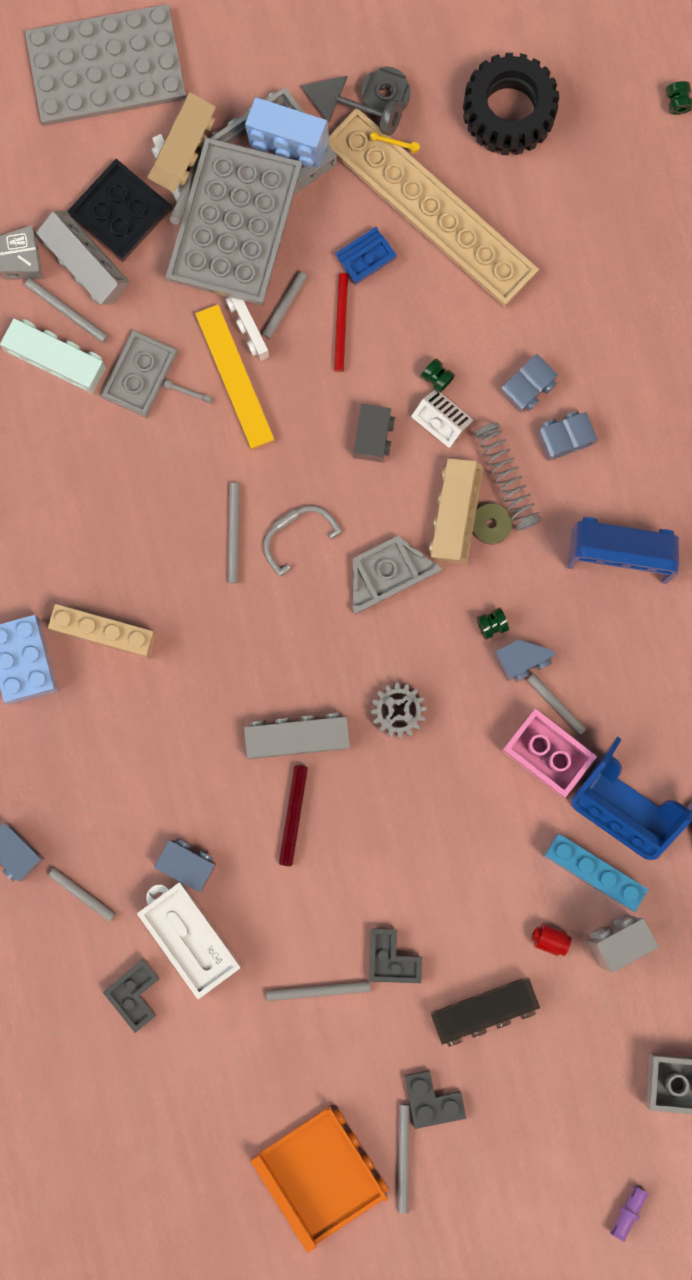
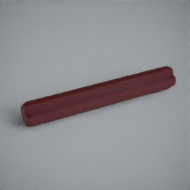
[279,765,308,867]

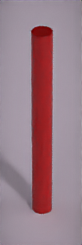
[334,273,348,372]

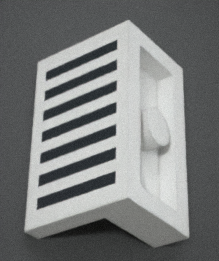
[411,390,474,448]

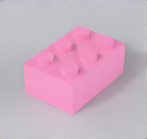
[501,709,597,798]

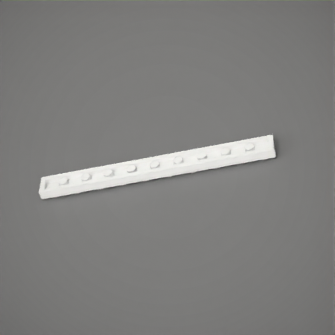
[151,134,269,362]

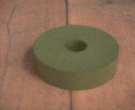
[473,503,512,545]

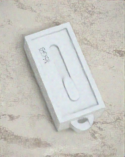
[137,882,242,999]

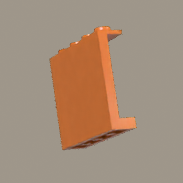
[250,1105,389,1253]

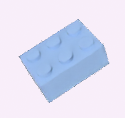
[245,97,329,168]
[0,615,59,705]

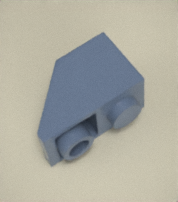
[494,640,555,682]

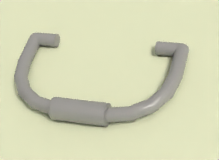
[264,505,342,576]

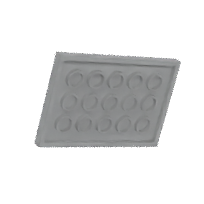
[25,4,186,126]
[165,137,302,305]

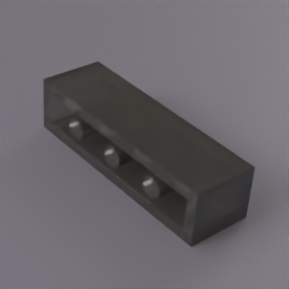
[430,977,540,1047]

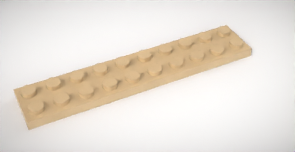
[329,109,539,307]

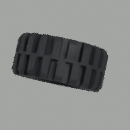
[463,52,559,155]

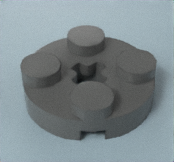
[362,67,411,111]

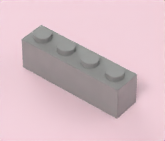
[36,211,130,305]
[244,713,350,759]

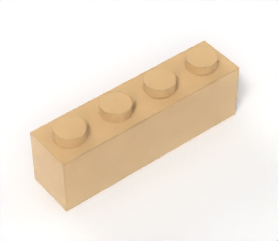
[147,92,216,193]
[429,459,484,565]
[48,604,157,659]

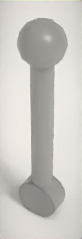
[163,380,213,404]

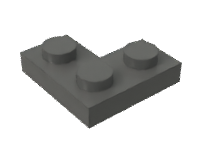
[369,928,422,983]
[102,958,160,1033]
[404,1070,466,1129]

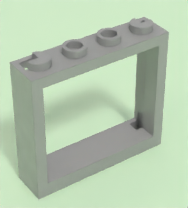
[211,87,337,195]

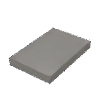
[101,330,179,418]

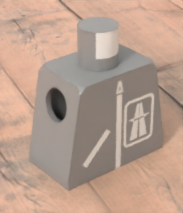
[0,226,43,279]

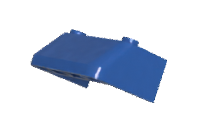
[567,517,679,584]
[571,736,692,860]

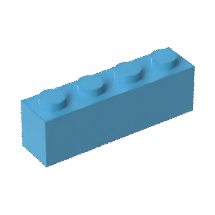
[543,834,649,912]

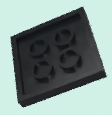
[67,158,172,262]

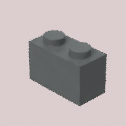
[353,404,395,463]

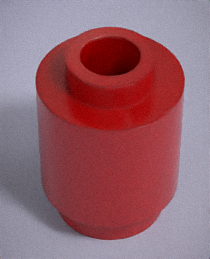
[531,923,572,956]

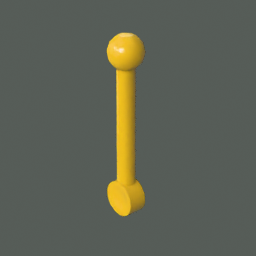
[369,131,420,153]

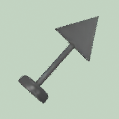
[301,76,403,136]

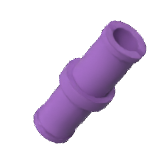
[610,1186,649,1242]

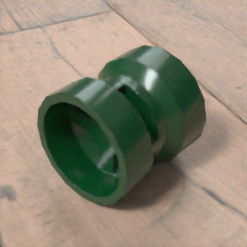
[666,81,692,115]
[420,358,455,393]
[476,607,509,640]

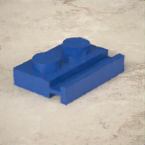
[335,226,397,285]

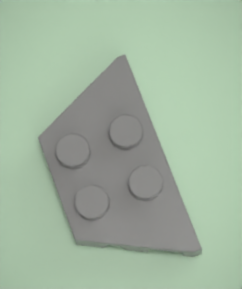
[353,536,442,615]

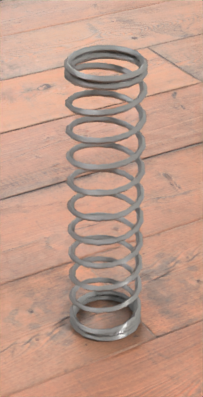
[474,422,542,531]

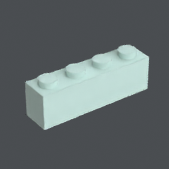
[0,318,106,394]

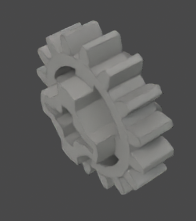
[371,683,427,739]

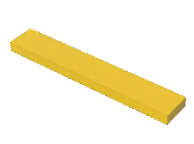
[195,304,275,450]

